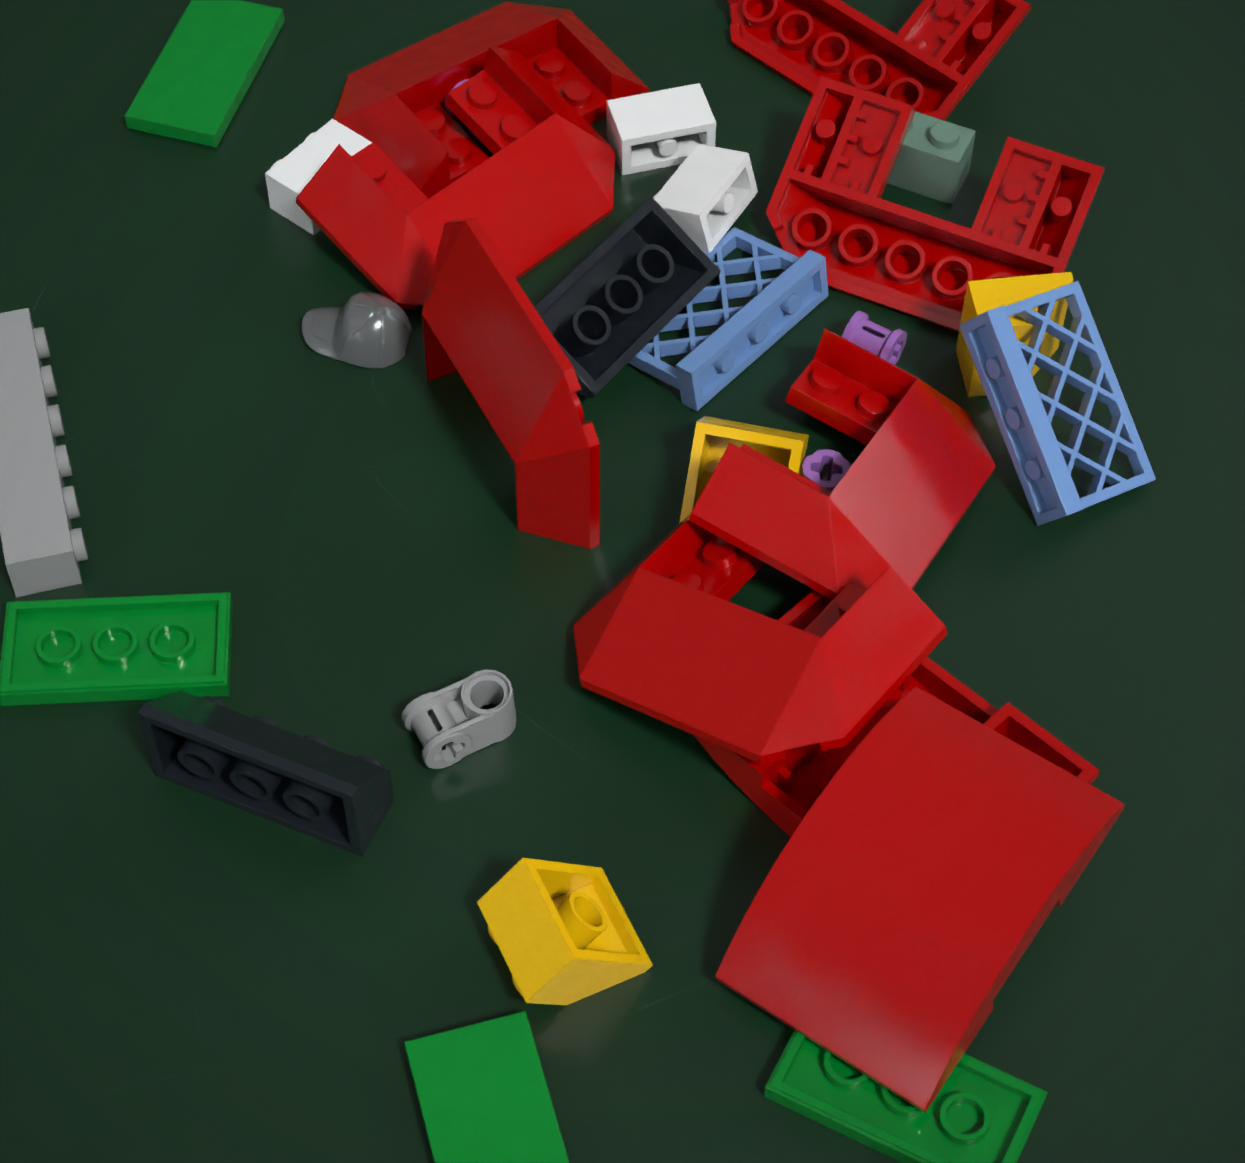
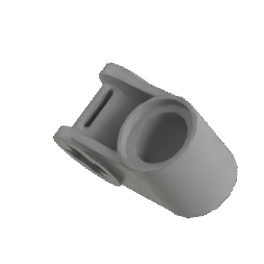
[401,670,517,769]

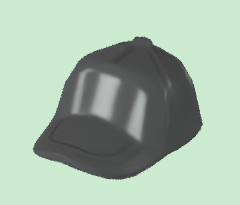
[302,292,413,369]

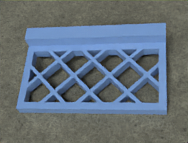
[629,227,829,411]
[959,281,1156,526]

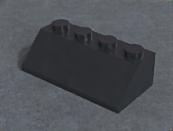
[535,197,721,398]
[138,691,394,857]

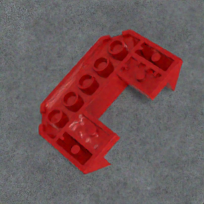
[727,0,1032,121]
[333,2,650,199]
[296,46,615,310]
[766,76,1105,333]
[421,217,600,549]
[689,328,996,600]
[573,515,947,764]

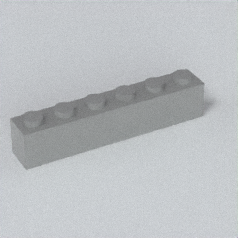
[0,308,88,597]

